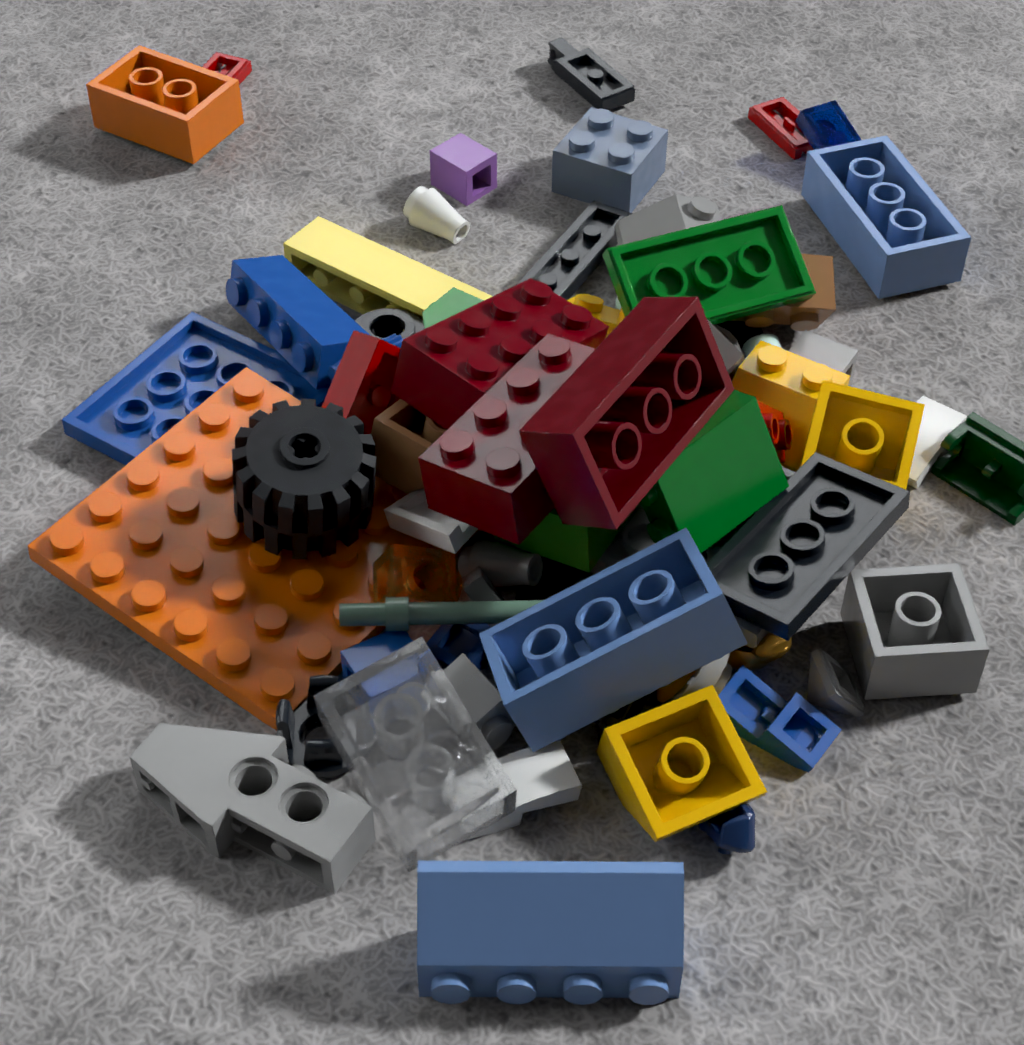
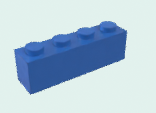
[226,255,371,390]

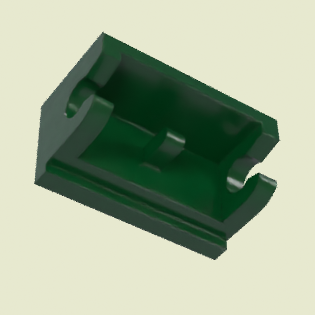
[931,412,1024,526]

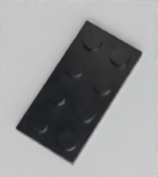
[706,452,910,641]

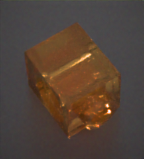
[372,544,462,603]

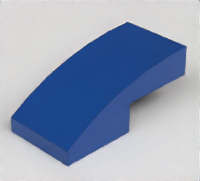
[718,665,842,773]

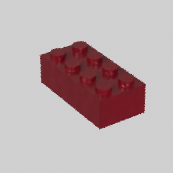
[391,278,609,430]
[519,297,735,530]
[418,333,595,545]

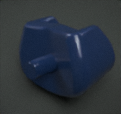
[698,803,755,855]

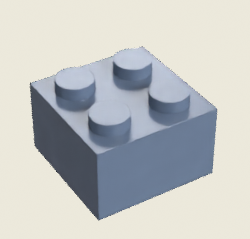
[552,107,668,213]

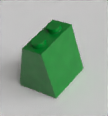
[639,390,789,553]

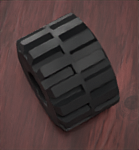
[232,398,377,560]

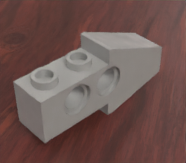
[129,723,376,894]

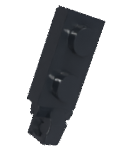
[548,37,635,110]

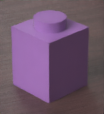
[430,133,497,206]

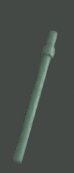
[339,597,544,631]

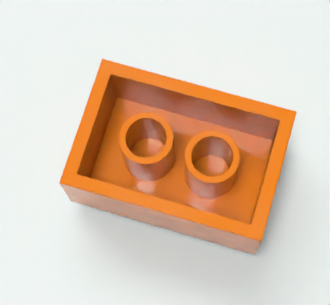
[86,45,244,164]

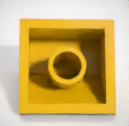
[732,340,850,472]
[799,380,925,490]
[596,684,767,842]

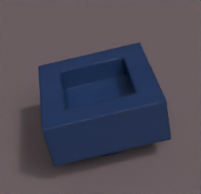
[425,624,491,671]

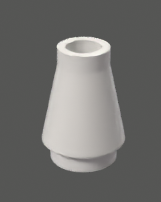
[403,186,470,245]

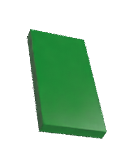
[602,205,816,325]

